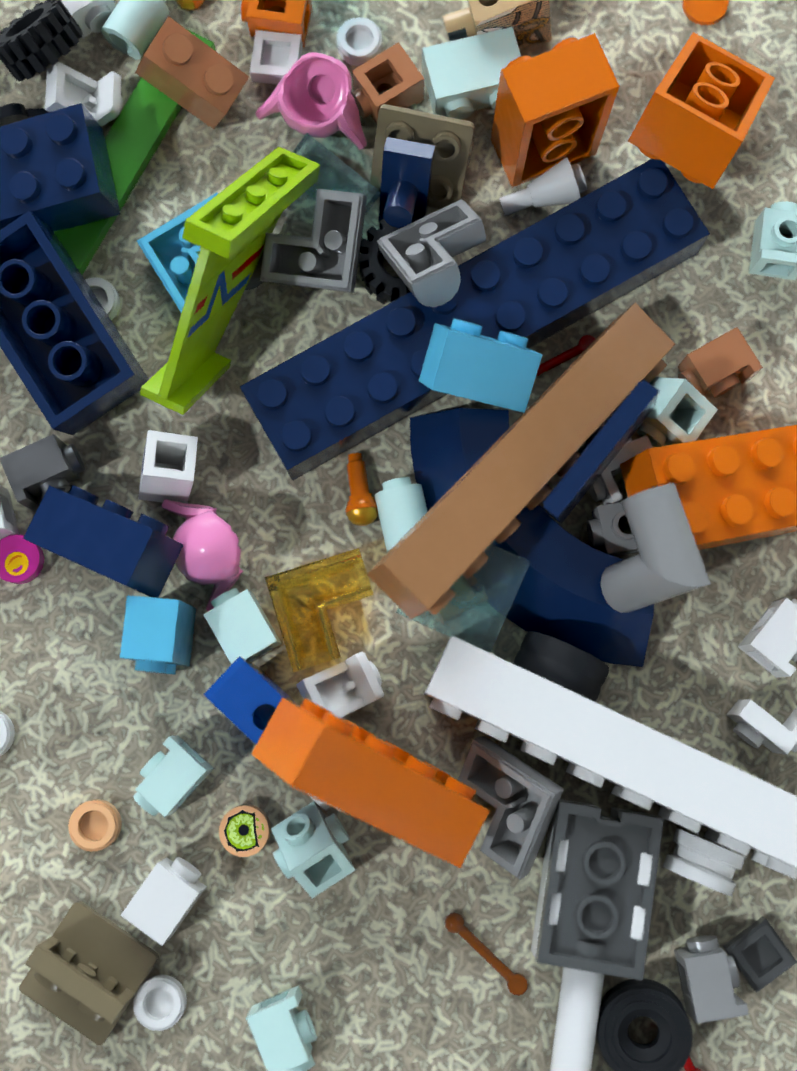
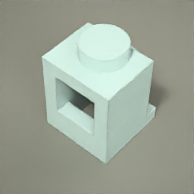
[749,201,797,280]
[133,735,214,817]
[246,985,317,1071]

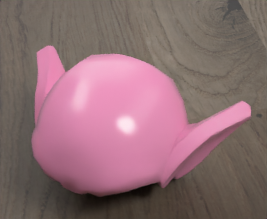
[256,52,367,150]
[162,499,243,611]

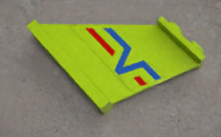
[140,147,321,415]

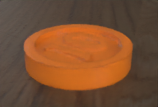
[682,0,729,25]

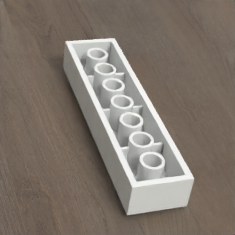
[424,636,797,880]

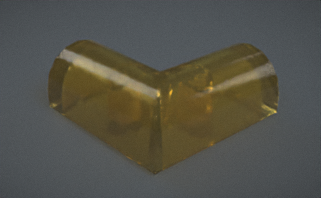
[265,548,374,673]

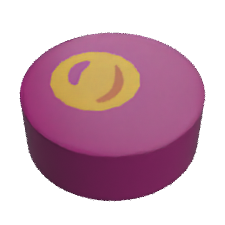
[0,534,44,584]

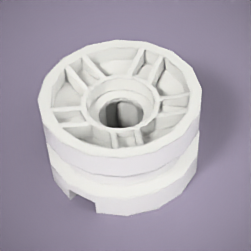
[663,828,746,896]

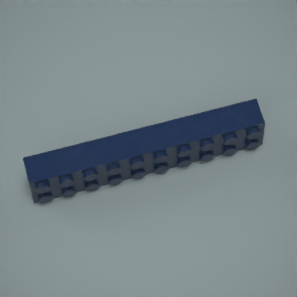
[240,159,710,481]

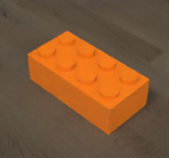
[620,425,797,550]
[251,697,490,868]

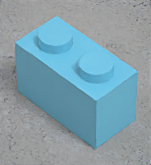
[419,318,543,413]
[120,595,196,675]

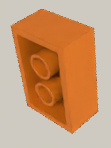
[628,32,775,189]
[491,33,619,187]

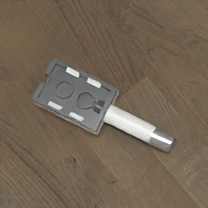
[531,799,664,1071]

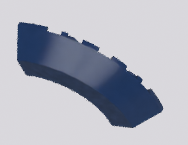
[410,408,654,667]

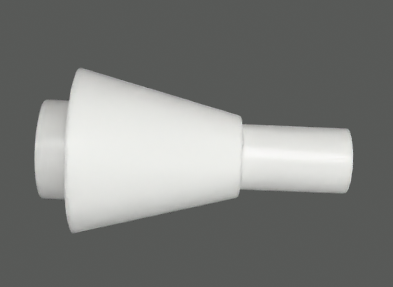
[499,157,587,216]

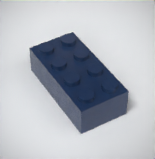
[0,103,120,231]
[0,210,149,435]

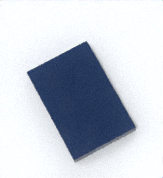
[543,380,659,524]

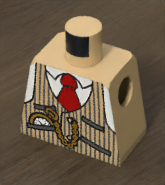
[442,0,552,48]

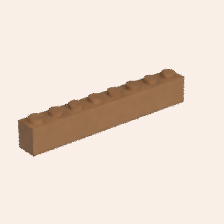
[367,302,675,620]

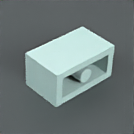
[422,27,521,120]

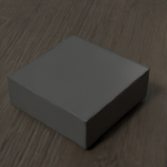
[722,917,797,992]

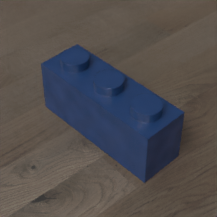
[23,485,183,598]

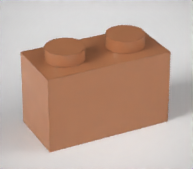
[135,16,249,129]

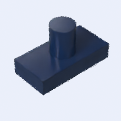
[378,137,435,228]

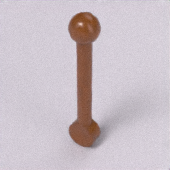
[445,913,528,996]

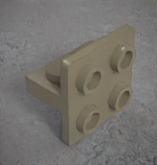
[369,104,475,209]
[19,901,159,1045]

